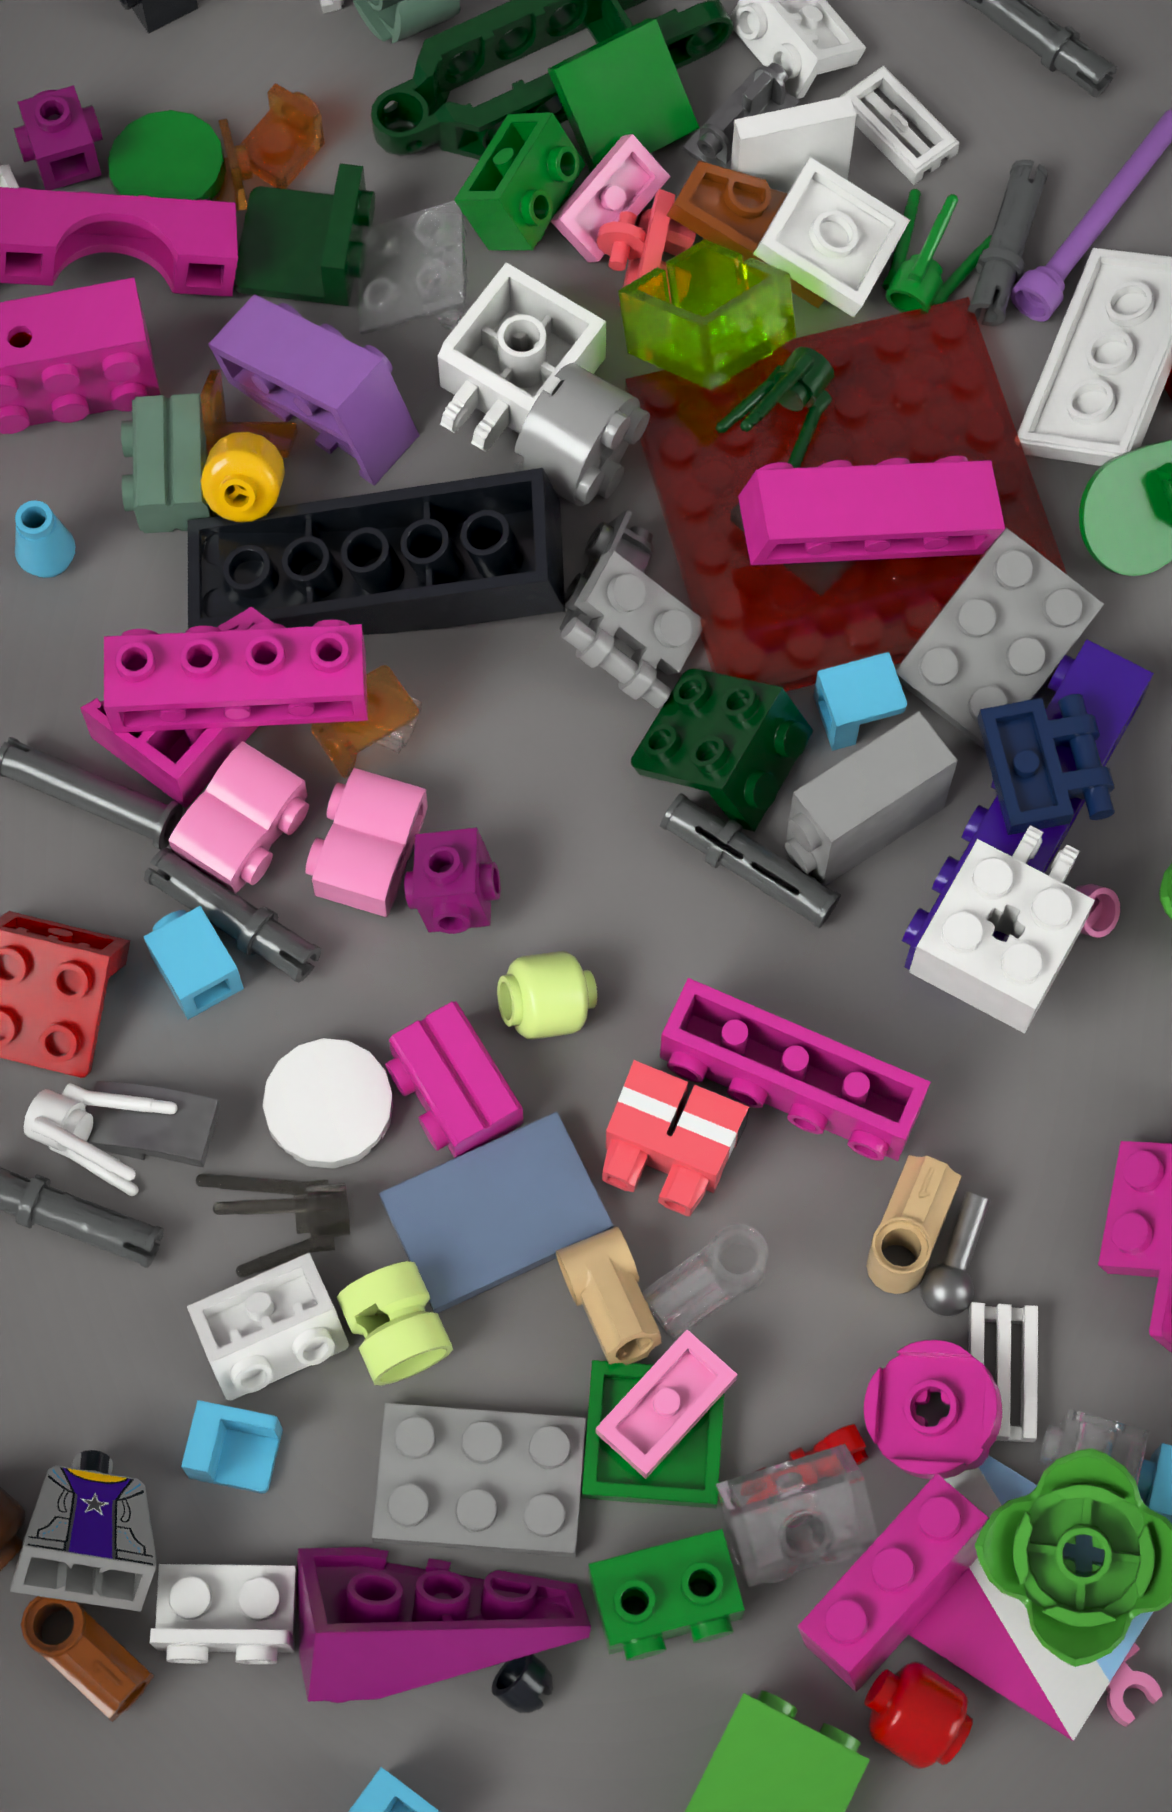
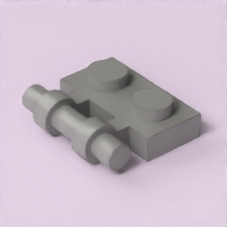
[561,551,706,708]

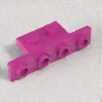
[1098,1141,1172,1353]

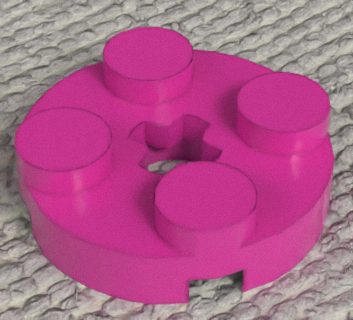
[864,1340,1002,1479]

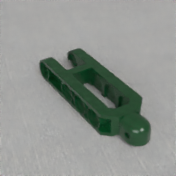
[371,0,734,160]

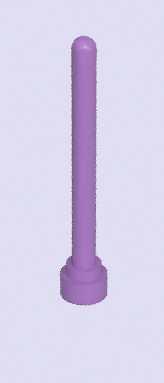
[1010,109,1172,322]

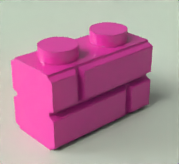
[385,1001,524,1158]

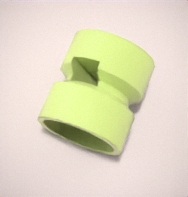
[337,1261,453,1385]

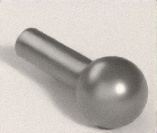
[921,1191,991,1316]

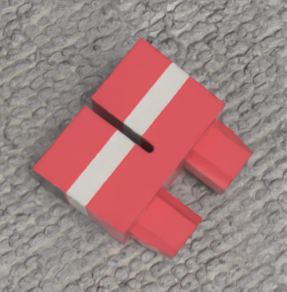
[602,1060,749,1216]

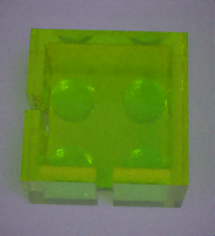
[618,239,796,390]

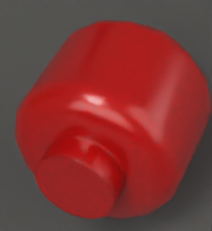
[864,1662,973,1769]

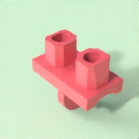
[596,188,696,311]

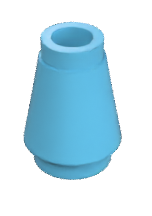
[15,500,76,578]

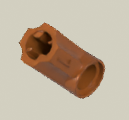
[21,1596,154,1722]

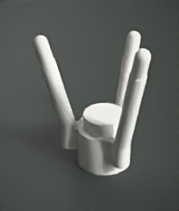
[24,1083,178,1196]

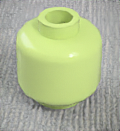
[497,951,597,1040]

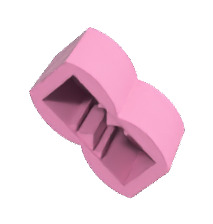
[168,741,309,894]
[306,768,428,917]

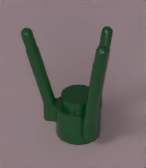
[716,346,834,468]

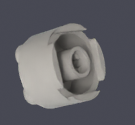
[513,363,650,507]

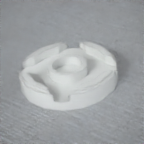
[263,1038,394,1169]

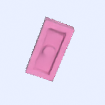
[551,134,671,263]
[596,1329,738,1479]

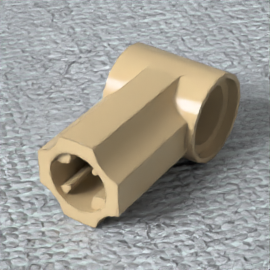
[866,1155,962,1294]
[556,1226,662,1365]

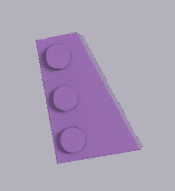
[208,294,419,486]

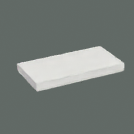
[1014,248,1172,466]

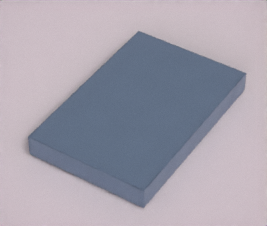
[379,1111,614,1313]

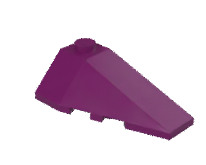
[297,1547,591,1703]

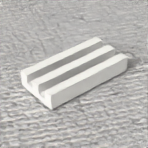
[840,66,960,185]
[968,1302,1038,1443]

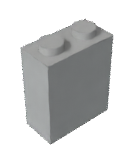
[785,711,958,886]

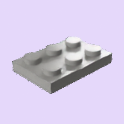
[895,527,1104,750]
[372,1403,586,1557]

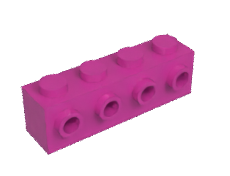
[738,455,1005,565]
[104,619,368,733]
[660,978,931,1161]

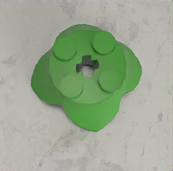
[975,1448,1172,1667]

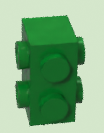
[454,112,586,250]
[588,1528,745,1661]

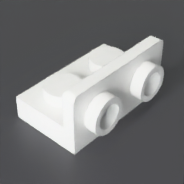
[730,0,866,99]
[187,1253,349,1401]
[150,1564,298,1665]

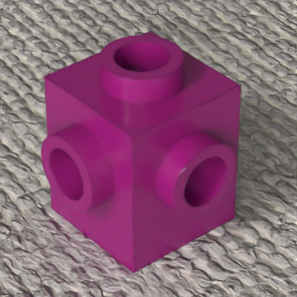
[13,85,103,190]
[404,827,501,934]

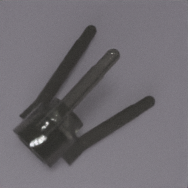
[195,1174,350,1278]

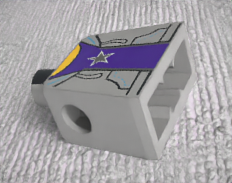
[10,1450,157,1612]

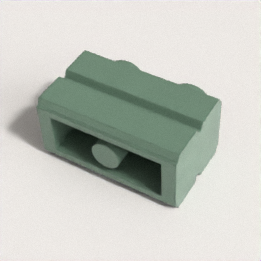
[121,393,212,533]

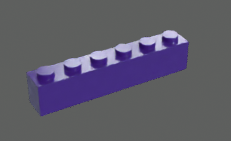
[902,639,1154,970]

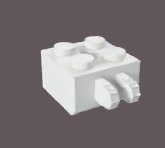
[438,262,606,452]
[909,825,1095,1034]

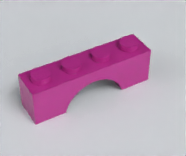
[0,187,238,297]

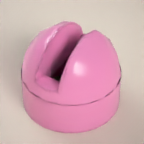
[1075,884,1120,938]

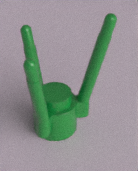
[882,189,992,318]

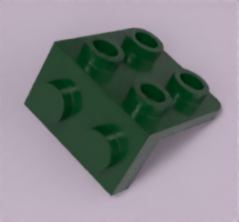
[234,163,375,307]
[631,668,814,832]

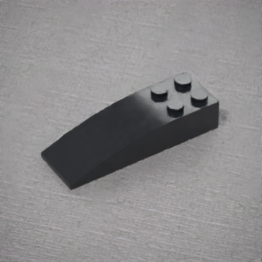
[188,468,565,635]

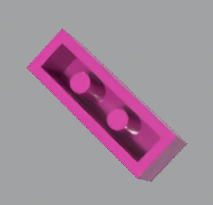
[797,1473,989,1693]

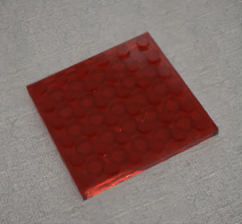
[625,297,1067,691]

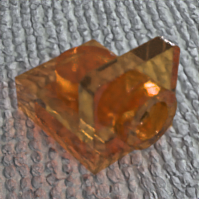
[235,83,325,189]

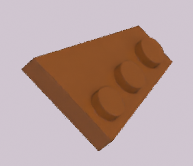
[667,161,825,308]

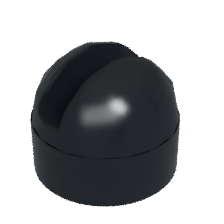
[491,1654,553,1713]

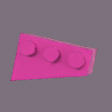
[80,607,273,808]

